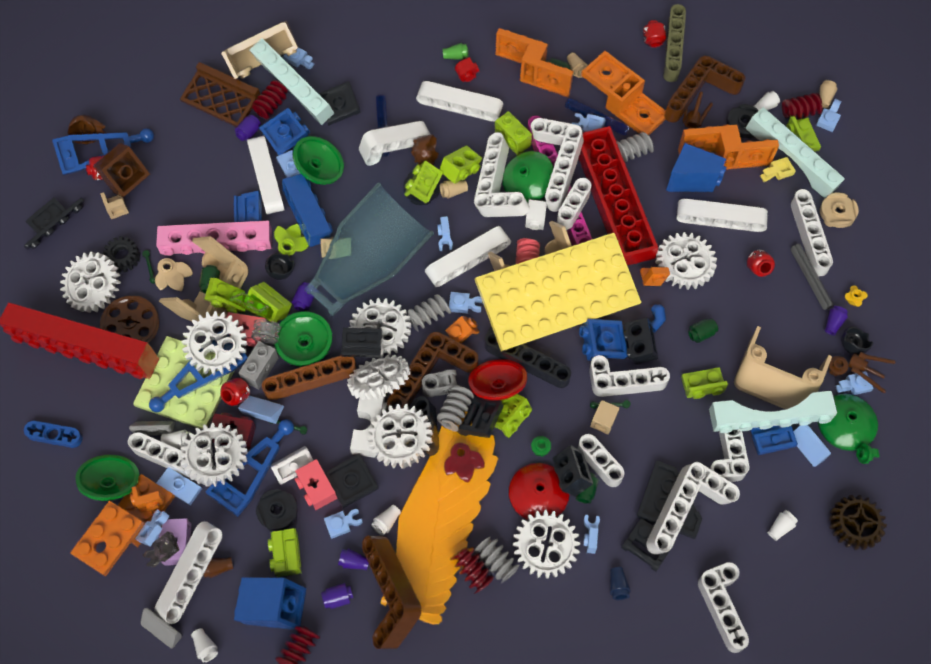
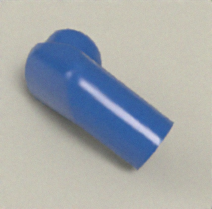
[651,304,666,332]

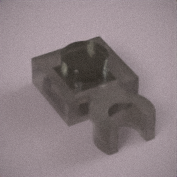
[143,531,180,567]

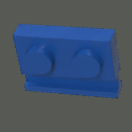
[234,191,262,222]
[750,425,798,455]

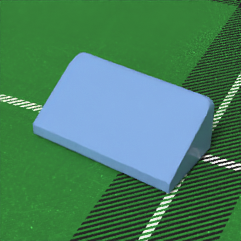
[238,396,284,424]
[794,425,831,467]

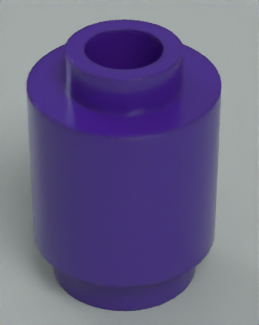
[235,115,261,141]
[291,282,316,312]
[321,583,354,609]

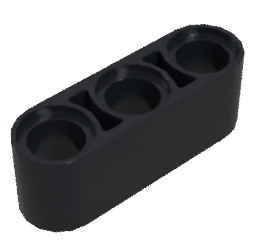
[412,396,439,456]

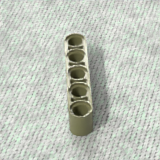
[663,4,686,82]

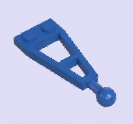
[52,128,154,175]
[149,329,248,412]
[206,419,294,517]

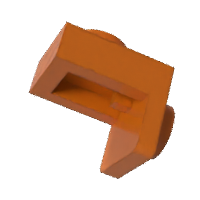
[640,267,670,286]
[445,316,480,343]
[130,486,165,511]

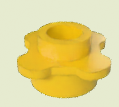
[845,286,868,307]

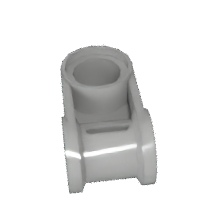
[422,370,459,397]

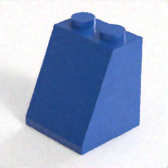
[666,143,727,192]
[234,578,306,630]

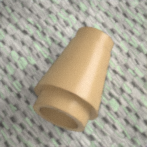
[567,53,588,78]
[819,80,837,108]
[440,181,468,199]

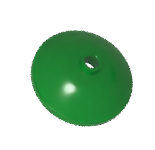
[292,136,344,185]
[503,151,554,203]
[274,312,333,366]
[818,394,878,451]
[75,455,139,501]

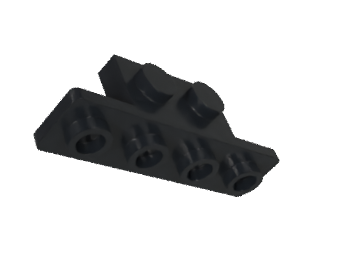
[24,197,84,250]

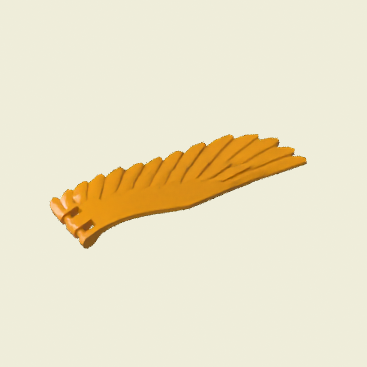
[380,412,498,625]

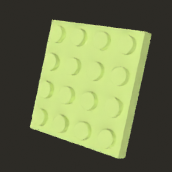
[133,336,235,430]

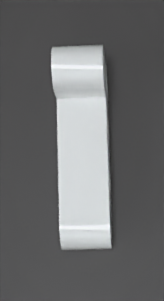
[359,121,430,166]
[589,355,670,397]
[709,429,749,482]
[698,563,749,653]

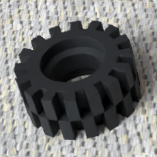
[103,236,140,273]

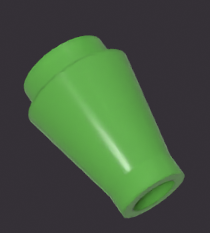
[443,43,469,60]

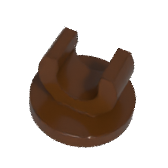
[828,356,849,377]

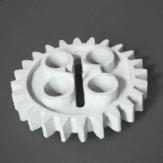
[655,232,717,290]
[60,252,121,313]
[349,298,411,357]
[182,311,247,375]
[347,355,411,400]
[367,404,433,469]
[180,423,248,487]
[512,510,580,579]

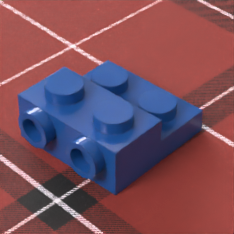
[259,108,310,155]
[579,319,628,361]

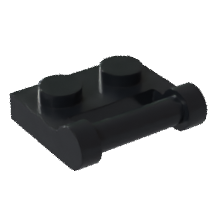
[457,397,504,438]
[621,518,676,572]

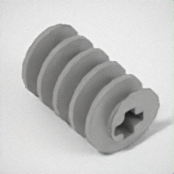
[616,132,654,162]
[408,294,451,332]
[437,386,474,431]
[474,537,520,583]

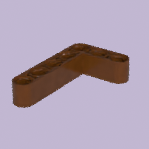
[664,56,746,123]
[387,332,478,412]
[362,536,422,649]

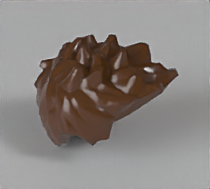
[67,115,106,144]
[411,134,439,166]

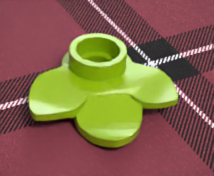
[274,224,309,256]

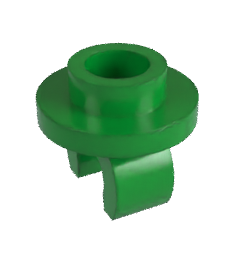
[531,436,551,457]
[856,444,880,464]

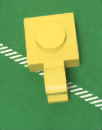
[760,157,796,182]

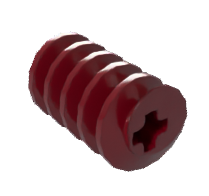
[251,80,288,120]
[782,93,822,119]
[450,547,494,594]
[275,626,321,664]

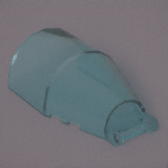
[305,182,434,316]

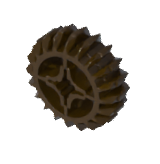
[829,495,887,550]

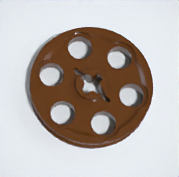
[100,296,159,343]

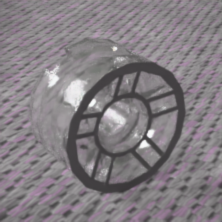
[251,319,281,344]

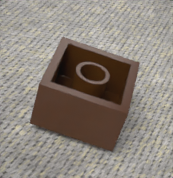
[93,143,150,197]

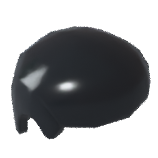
[265,253,295,280]
[841,327,874,355]

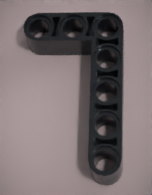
[485,326,571,388]

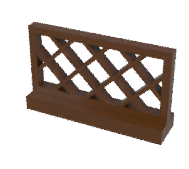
[180,62,261,127]

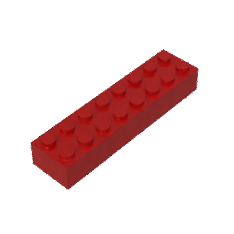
[575,126,658,266]
[0,302,159,379]

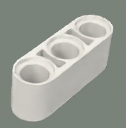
[557,178,591,230]
[578,434,624,487]

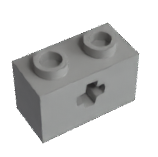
[239,341,279,390]

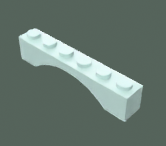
[250,38,334,125]
[746,107,845,199]
[709,391,837,433]

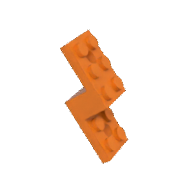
[496,28,574,97]
[581,51,666,135]
[678,124,779,170]
[70,474,175,577]

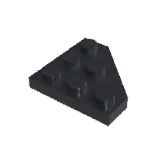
[636,461,702,539]

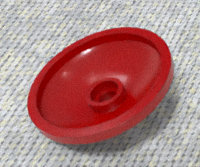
[468,359,527,401]
[509,463,569,520]

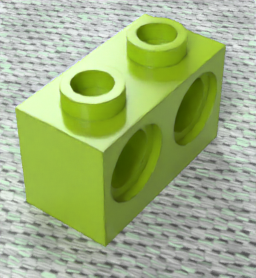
[495,111,532,155]
[439,145,482,184]

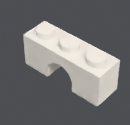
[350,395,388,458]

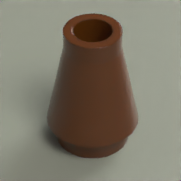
[204,557,233,579]

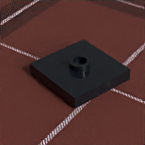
[319,81,361,126]
[324,454,379,508]

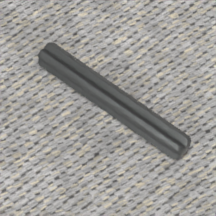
[791,244,833,310]

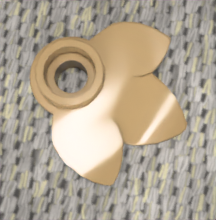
[155,258,193,291]

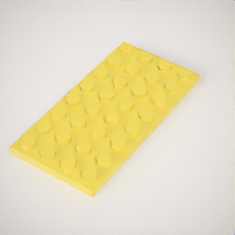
[474,233,641,352]

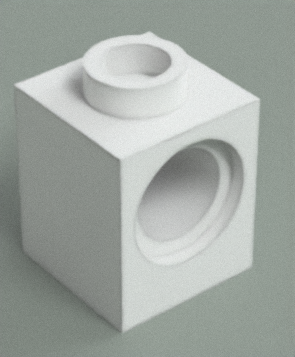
[525,199,547,230]

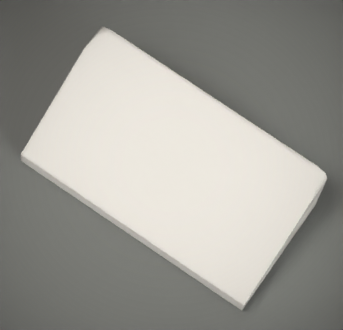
[270,446,314,485]

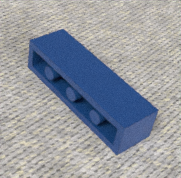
[282,174,333,247]

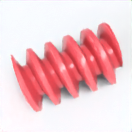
[516,238,540,264]

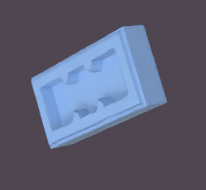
[276,150,308,180]
[156,467,202,505]

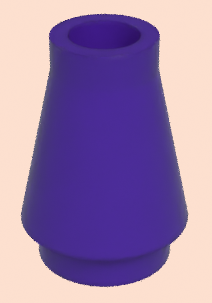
[824,306,848,335]
[338,548,369,570]

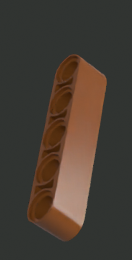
[262,356,357,400]

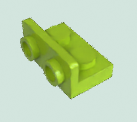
[786,116,821,152]
[404,161,443,203]
[204,278,246,313]
[681,367,728,399]
[495,394,532,438]

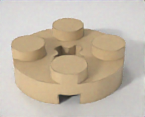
[820,193,859,228]

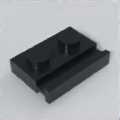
[341,328,382,358]

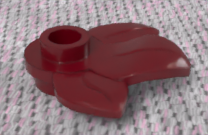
[444,443,485,483]

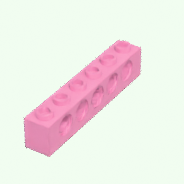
[156,221,272,256]

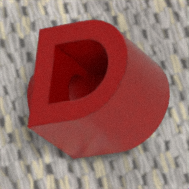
[454,57,479,82]

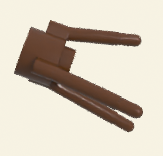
[682,91,713,129]
[848,352,896,393]

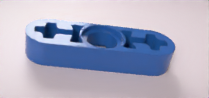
[24,421,83,448]

